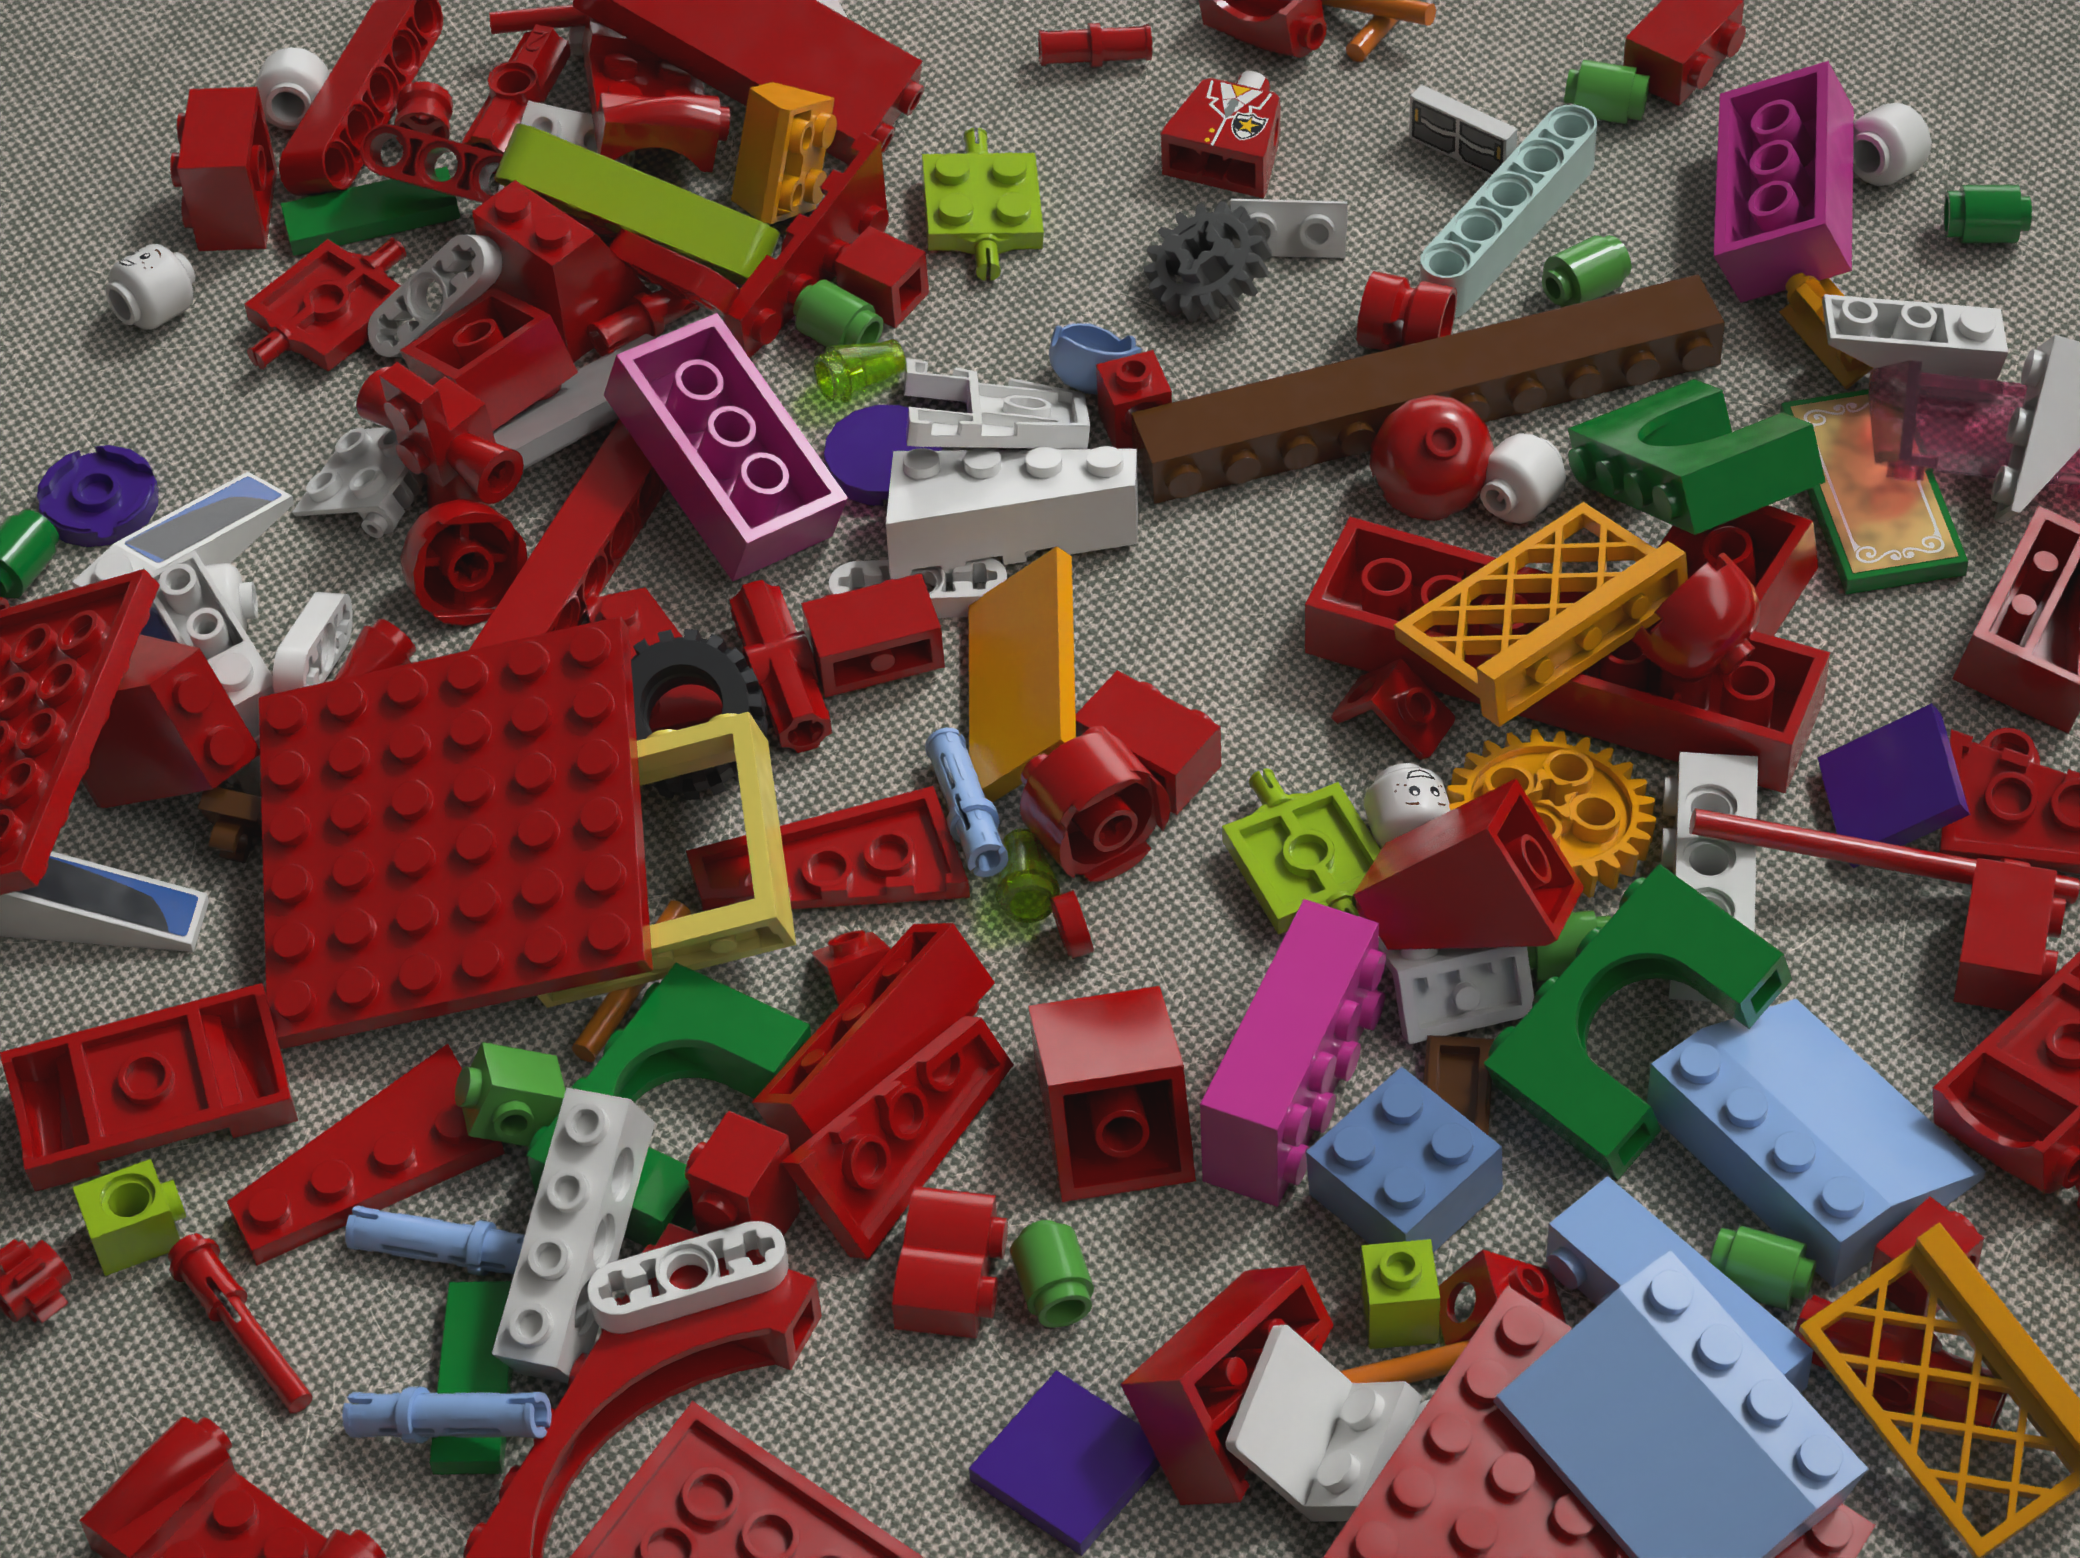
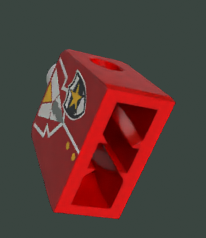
[1161,71,1281,199]

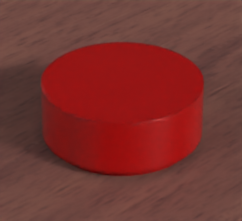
[1050,890,1094,959]

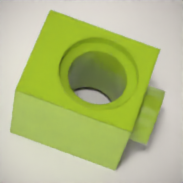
[73,1159,187,1276]
[1360,1239,1440,1349]

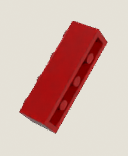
[751,923,995,1153]

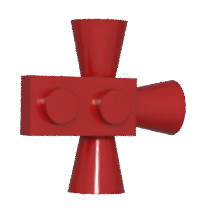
[356,362,524,508]

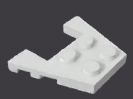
[904,358,1090,449]

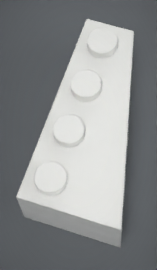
[886,446,1138,579]

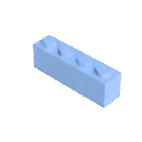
[1546,1176,1813,1393]

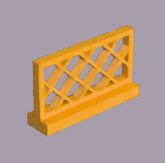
[1394,502,1688,727]
[1799,1222,2080,1558]

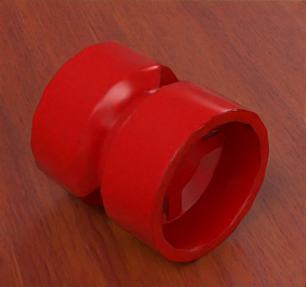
[1356,271,1457,351]

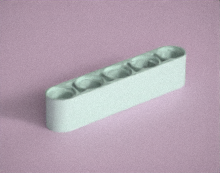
[1420,105,1597,318]

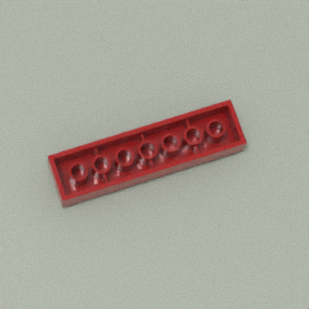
[1305,516,1830,794]

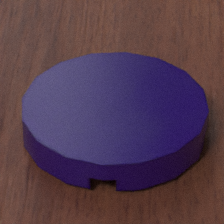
[824,405,944,506]
[37,445,159,547]

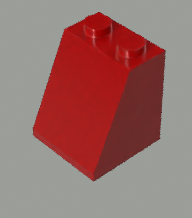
[472,180,652,363]
[81,634,260,809]
[1353,778,1584,950]
[1028,986,1196,1202]

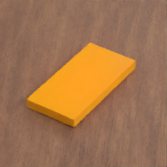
[968,546,1076,803]

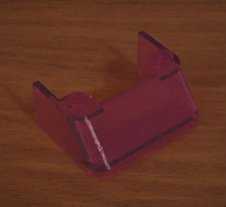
[1868,360,2080,500]

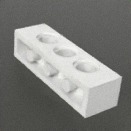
[1661,752,1758,1002]
[492,1088,655,1384]

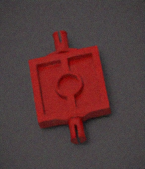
[244,237,407,372]

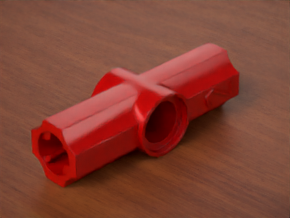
[461,24,571,174]
[729,580,832,753]
[1793,1295,2008,1428]

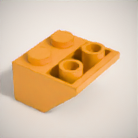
[731,82,837,224]

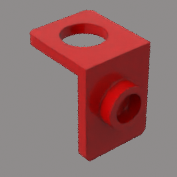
[1331,658,1455,760]
[812,930,890,1006]
[1438,1249,1566,1345]

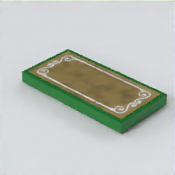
[1780,385,1968,595]

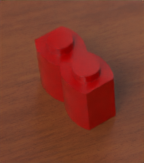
[892,1186,1008,1339]

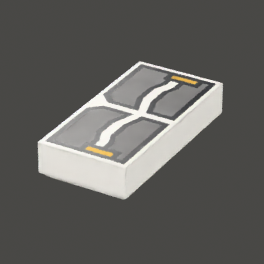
[1409,85,1517,176]

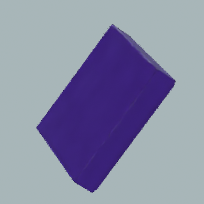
[1817,703,1970,868]
[968,1370,1160,1556]

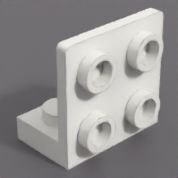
[1378,937,1534,1044]
[1226,1325,1422,1522]

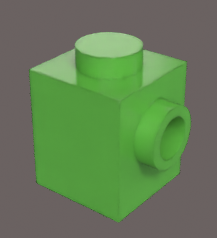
[455,1042,566,1147]

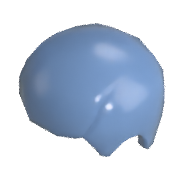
[1049,323,1142,394]

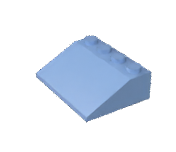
[1647,999,1985,1288]
[1493,1250,1868,1558]

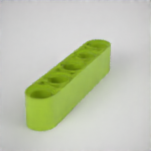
[494,124,780,285]

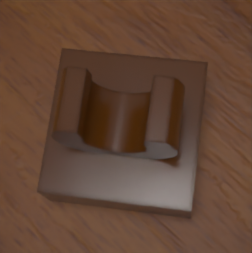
[197,787,262,863]

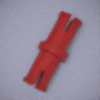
[1038,23,1153,68]
[588,288,703,357]

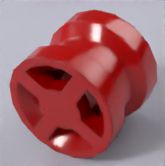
[394,81,453,145]

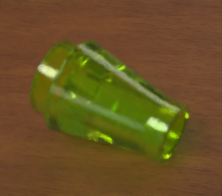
[814,339,906,403]
[996,829,1060,923]

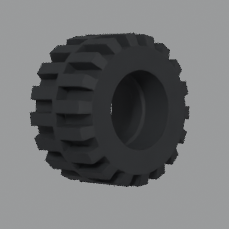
[631,629,768,800]

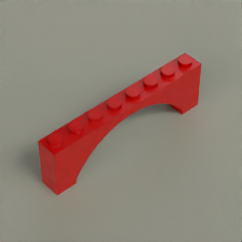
[463,1223,822,1558]

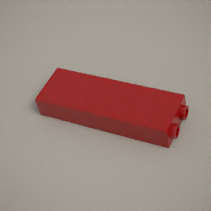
[573,0,925,165]

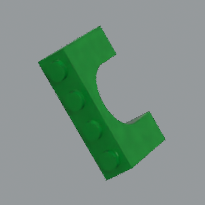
[1568,379,1826,535]
[1484,864,1792,1181]
[526,962,811,1247]

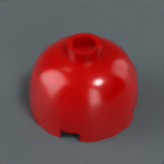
[1369,395,1494,521]
[400,499,528,626]
[1631,552,1761,679]

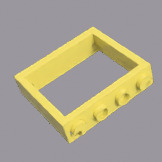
[537,712,796,1008]

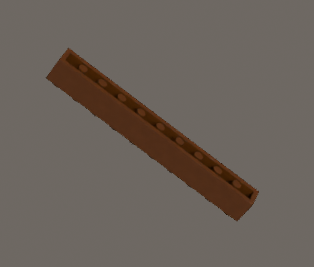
[1131,274,1725,504]

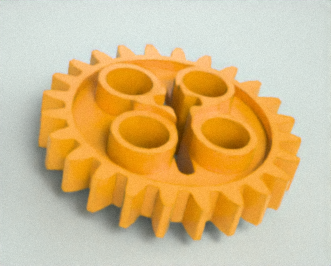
[1446,729,1656,898]

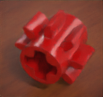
[0,1239,72,1324]

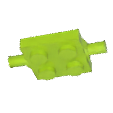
[921,128,1044,281]
[1222,768,1381,935]

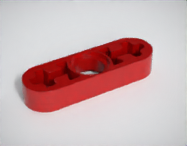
[609,229,740,317]

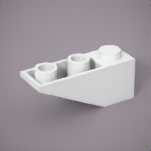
[1822,294,2008,402]
[1991,335,2080,523]
[149,550,274,738]

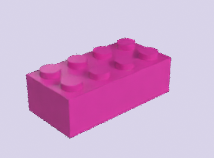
[1714,61,1854,303]
[603,313,848,582]
[1200,899,1386,1207]

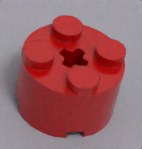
[1020,726,1171,882]

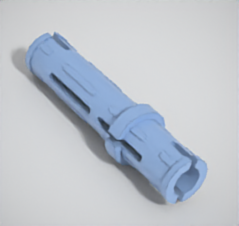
[925,727,1008,877]
[345,1205,525,1276]
[342,1387,552,1444]

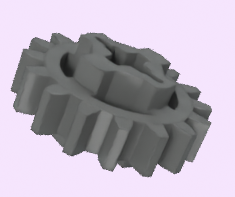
[1144,201,1272,322]

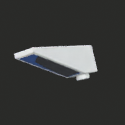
[72,472,294,608]
[0,851,209,952]

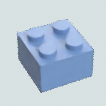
[1306,1066,1503,1252]

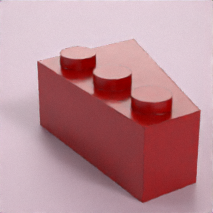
[1952,505,2080,734]
[1120,1265,1334,1505]

